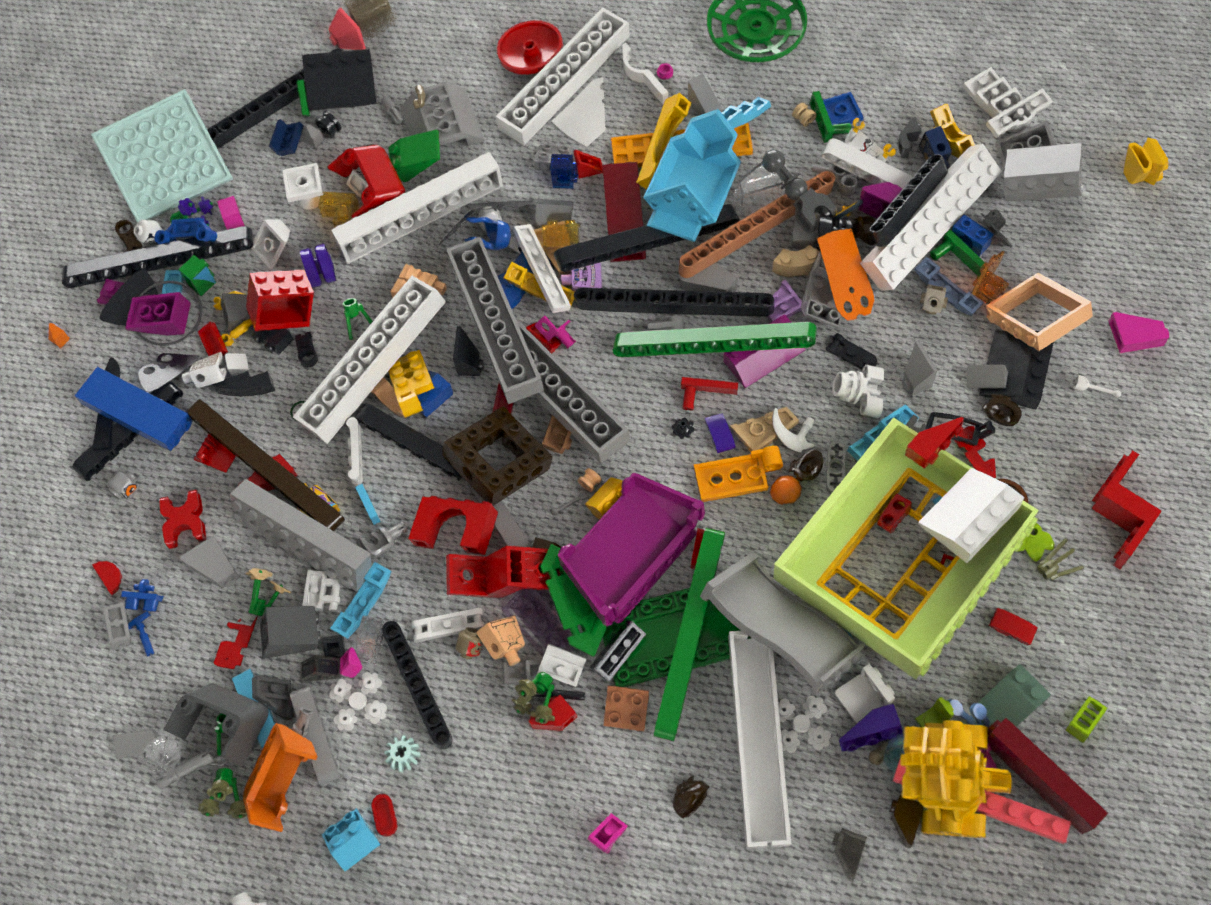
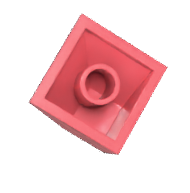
[328,8,366,50]

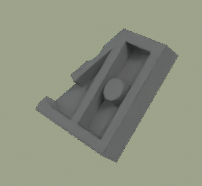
[252,676,293,720]

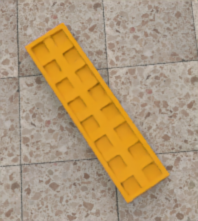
[611,122,753,167]

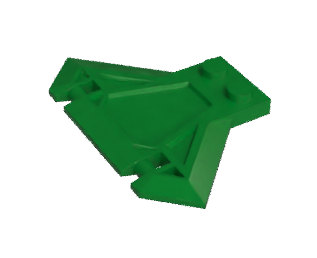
[540,544,607,657]

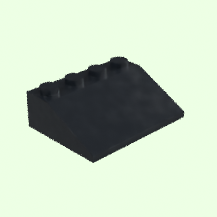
[302,49,377,111]
[979,331,1054,410]

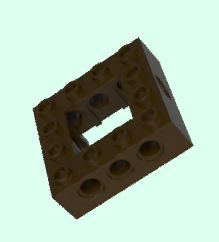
[442,406,553,506]

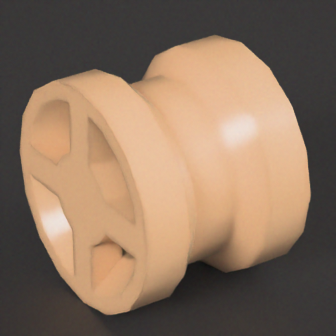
[577,468,602,492]

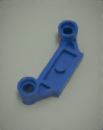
[154,217,217,244]

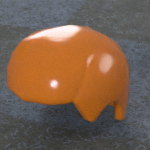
[770,475,802,505]

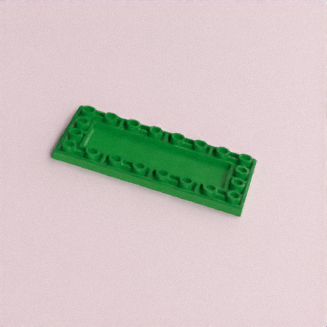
[603,588,751,687]

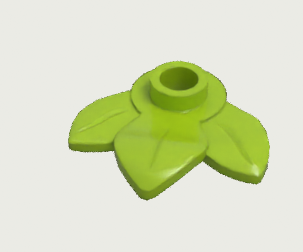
[1017,523,1054,562]

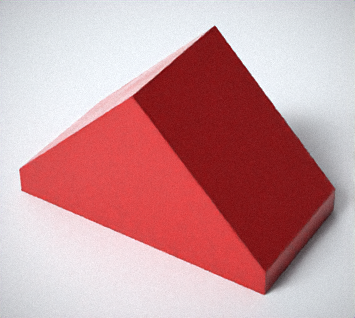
[573,149,603,179]

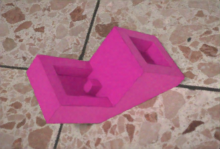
[217,195,245,230]

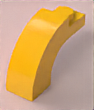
[930,103,975,158]

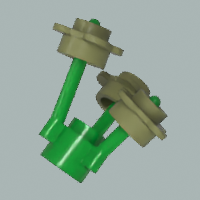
[511,672,555,724]
[198,768,247,819]

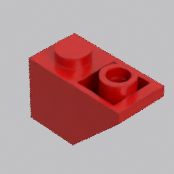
[528,694,578,731]

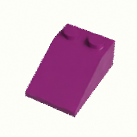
[125,292,191,336]

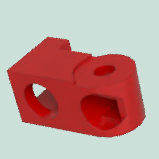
[877,493,912,533]

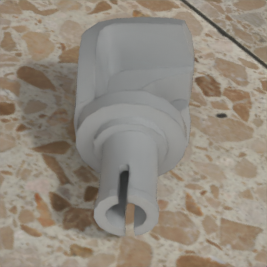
[356,521,408,559]

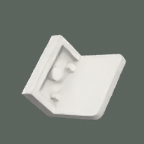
[835,663,895,724]

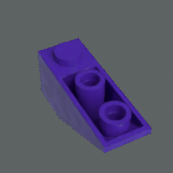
[839,703,903,752]

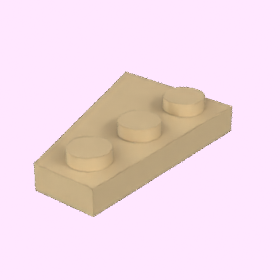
[730,407,799,451]

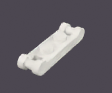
[346,417,363,486]
[411,608,485,643]

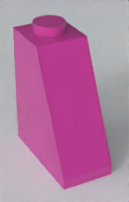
[1108,312,1169,353]

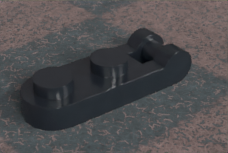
[826,333,877,370]

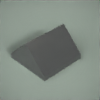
[535,199,574,232]

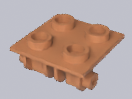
[603,685,649,731]

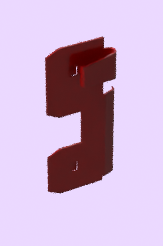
[954,426,996,478]
[213,616,258,670]

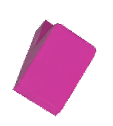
[587,813,628,854]

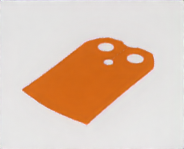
[817,229,874,321]

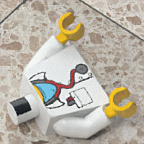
[844,118,896,162]

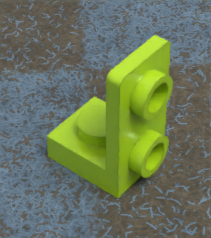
[915,697,954,728]

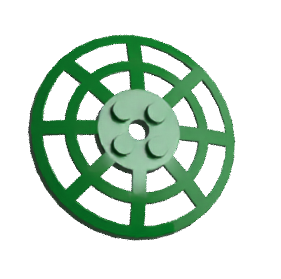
[707,0,807,62]

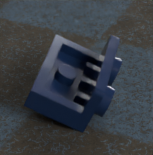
[269,119,304,156]

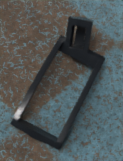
[925,412,995,446]

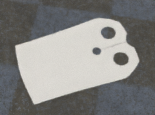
[552,77,606,147]

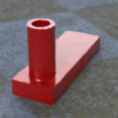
[681,377,738,411]

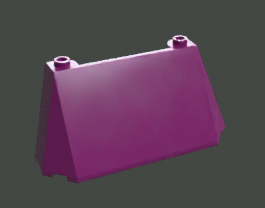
[558,472,705,626]

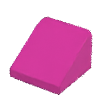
[340,647,362,678]

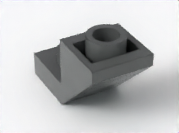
[897,117,922,158]

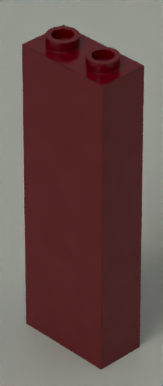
[602,162,646,262]
[987,718,1108,834]

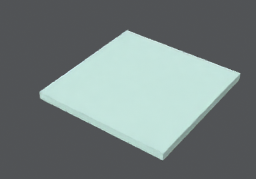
[91,89,233,223]

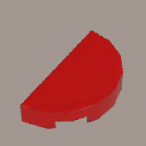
[92,561,122,596]

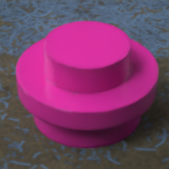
[657,63,674,80]

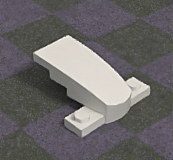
[962,67,1053,138]

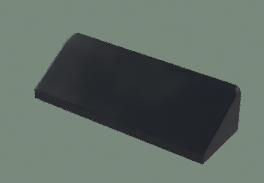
[590,621,646,682]

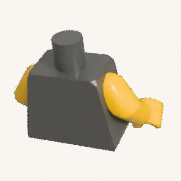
[213,291,252,347]

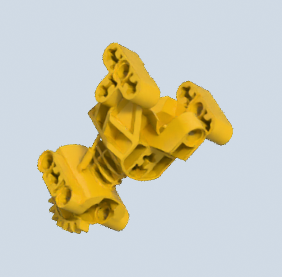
[900,720,1012,838]

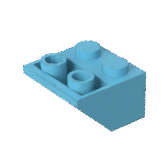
[322,808,381,871]

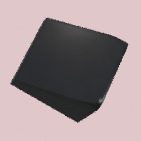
[322,635,345,659]

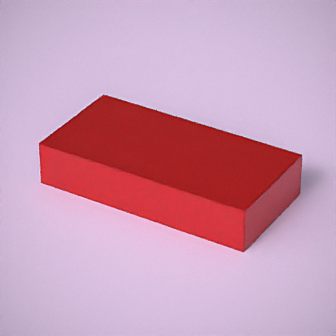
[198,321,228,356]

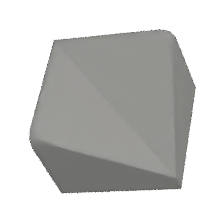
[304,124,324,149]

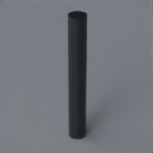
[534,690,585,701]

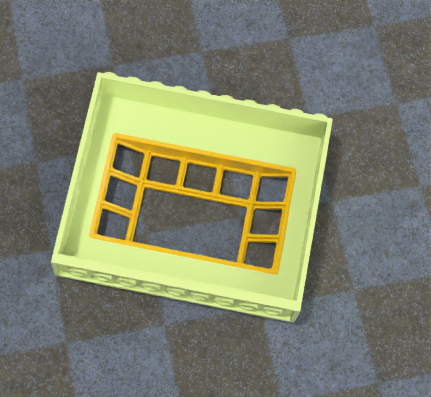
[773,417,1039,680]

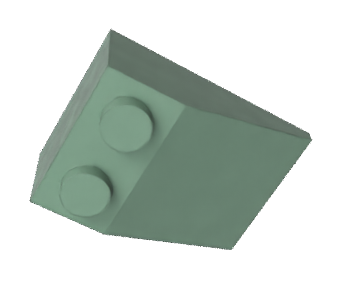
[978,664,1051,727]

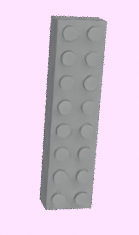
[230,479,371,592]

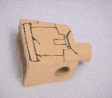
[476,616,525,666]

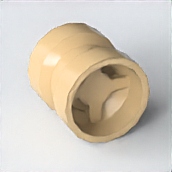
[792,102,816,127]

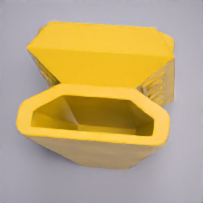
[1123,138,1169,185]

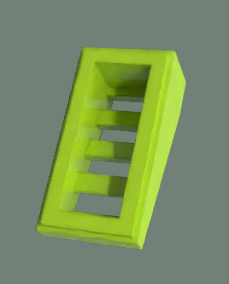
[1065,696,1108,743]

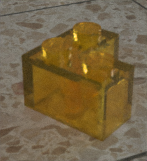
[318,192,359,228]

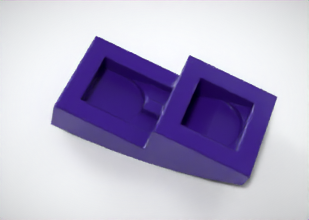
[705,413,736,453]

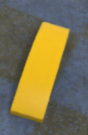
[504,262,575,310]

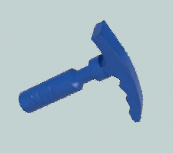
[128,611,154,656]

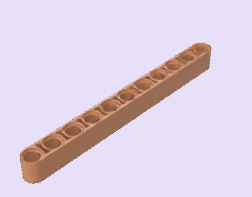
[678,171,835,278]

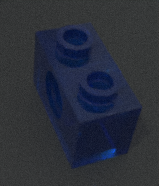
[550,154,578,189]

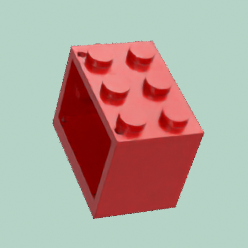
[246,270,314,331]

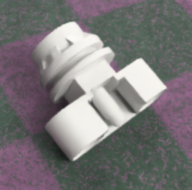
[832,365,884,419]

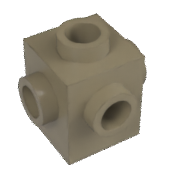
[920,284,948,315]

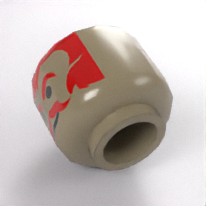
[455,627,483,659]

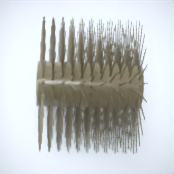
[342,0,398,41]

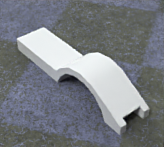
[622,43,668,105]

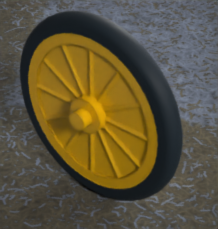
[832,200,863,222]

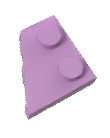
[766,280,802,322]

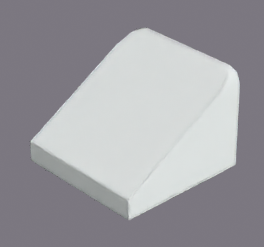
[225,353,249,375]

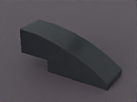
[212,371,275,397]

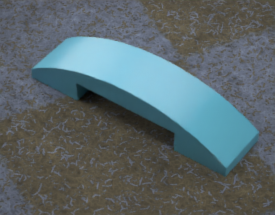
[330,562,392,639]

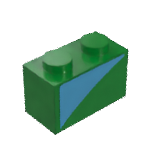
[178,255,216,296]

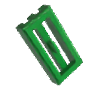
[297,80,310,117]

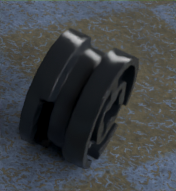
[315,111,342,138]

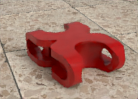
[159,489,206,549]

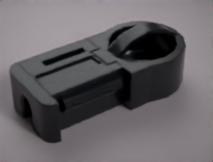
[295,332,318,368]

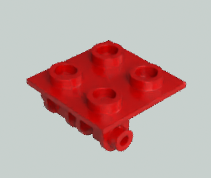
[193,434,236,473]

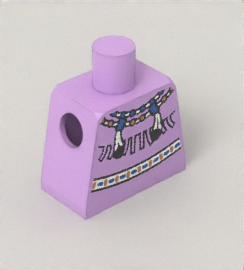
[561,262,602,291]

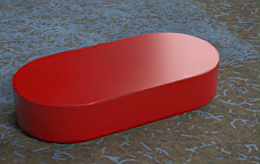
[371,794,398,837]

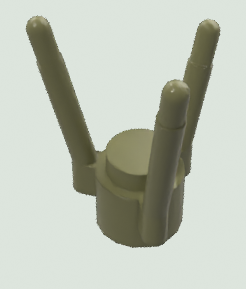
[1037,538,1084,581]

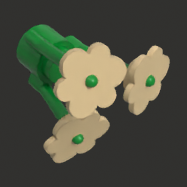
[246,568,291,616]

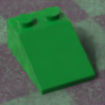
[388,130,440,182]

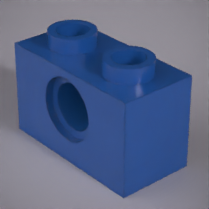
[952,214,994,257]

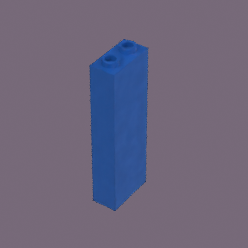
[75,367,193,451]

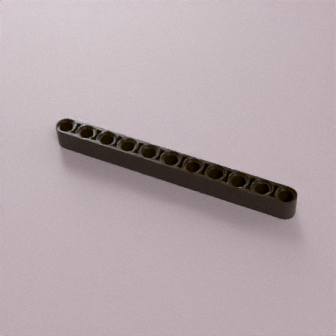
[186,399,345,531]

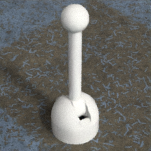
[1073,375,1121,398]

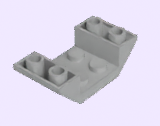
[801,252,842,329]

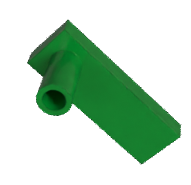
[809,91,851,143]
[930,230,988,278]

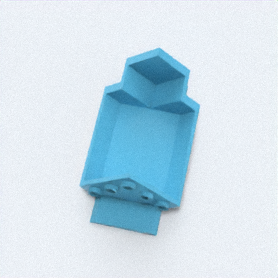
[643,109,741,242]

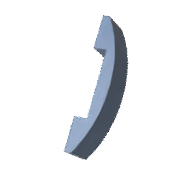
[914,257,984,316]

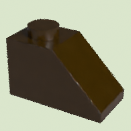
[889,795,924,849]

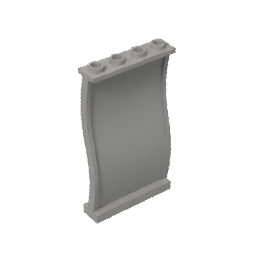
[700,552,865,695]

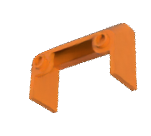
[243,723,318,832]

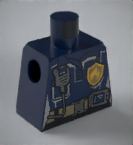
[918,126,952,170]

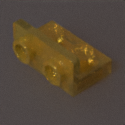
[542,220,580,247]

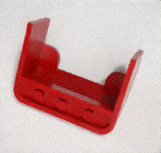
[327,144,405,219]

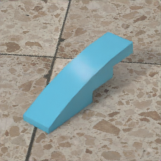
[722,97,771,129]
[847,405,919,461]
[232,669,276,749]

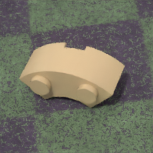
[772,245,821,277]

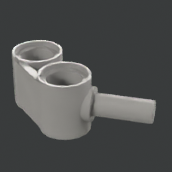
[812,164,857,196]

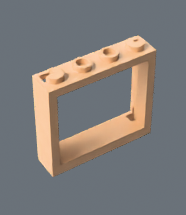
[986,273,1093,351]

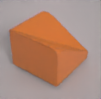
[48,323,69,349]

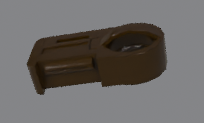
[115,219,143,252]

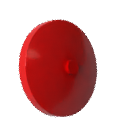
[497,20,563,75]

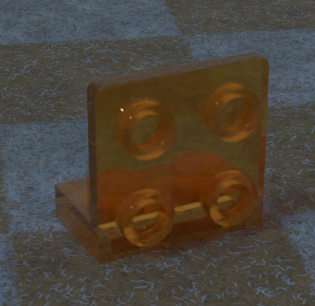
[971,251,1009,304]

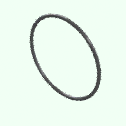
[136,281,202,346]

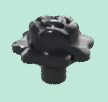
[671,417,695,439]

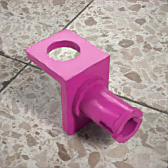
[535,316,576,349]

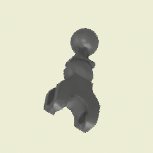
[762,149,837,233]

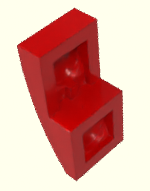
[989,608,1038,646]

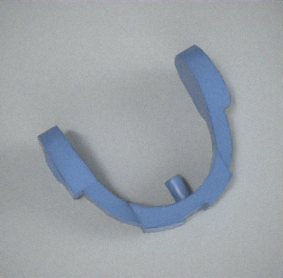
[948,699,990,727]

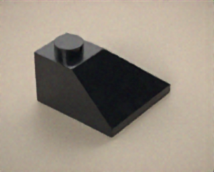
[453,326,484,376]

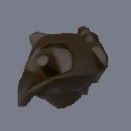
[852,216,876,245]
[982,394,1022,426]
[788,449,824,482]
[673,776,710,818]

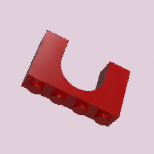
[408,496,498,555]

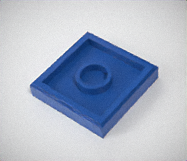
[823,92,864,125]

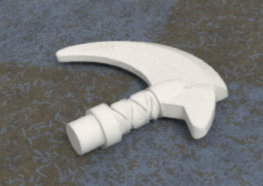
[772,408,814,453]

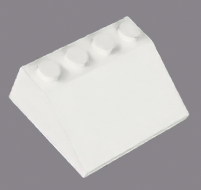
[918,468,1024,563]

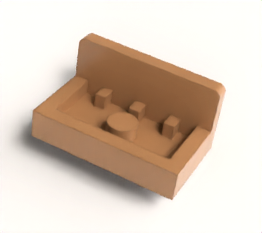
[541,415,572,454]

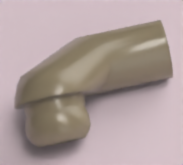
[413,85,426,109]
[868,740,892,765]

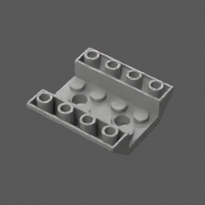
[400,82,484,146]

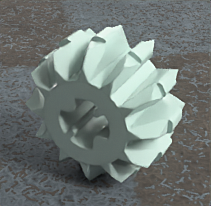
[384,735,421,772]

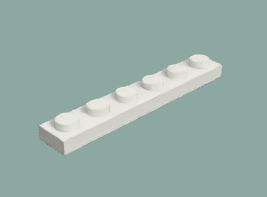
[513,224,571,313]

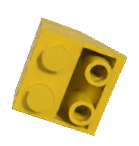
[585,477,623,520]

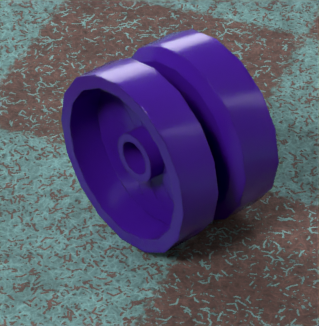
[300,243,337,288]

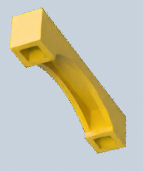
[637,93,691,190]

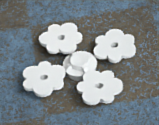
[329,672,387,731]
[778,696,831,753]

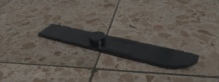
[92,358,120,450]

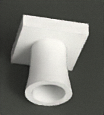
[283,163,323,210]

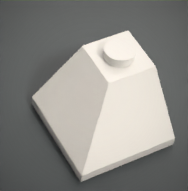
[251,220,290,270]

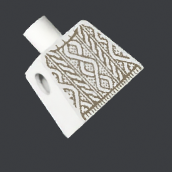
[182,352,228,388]

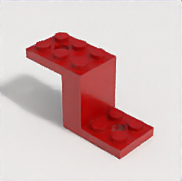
[1091,450,1162,570]
[446,546,561,598]

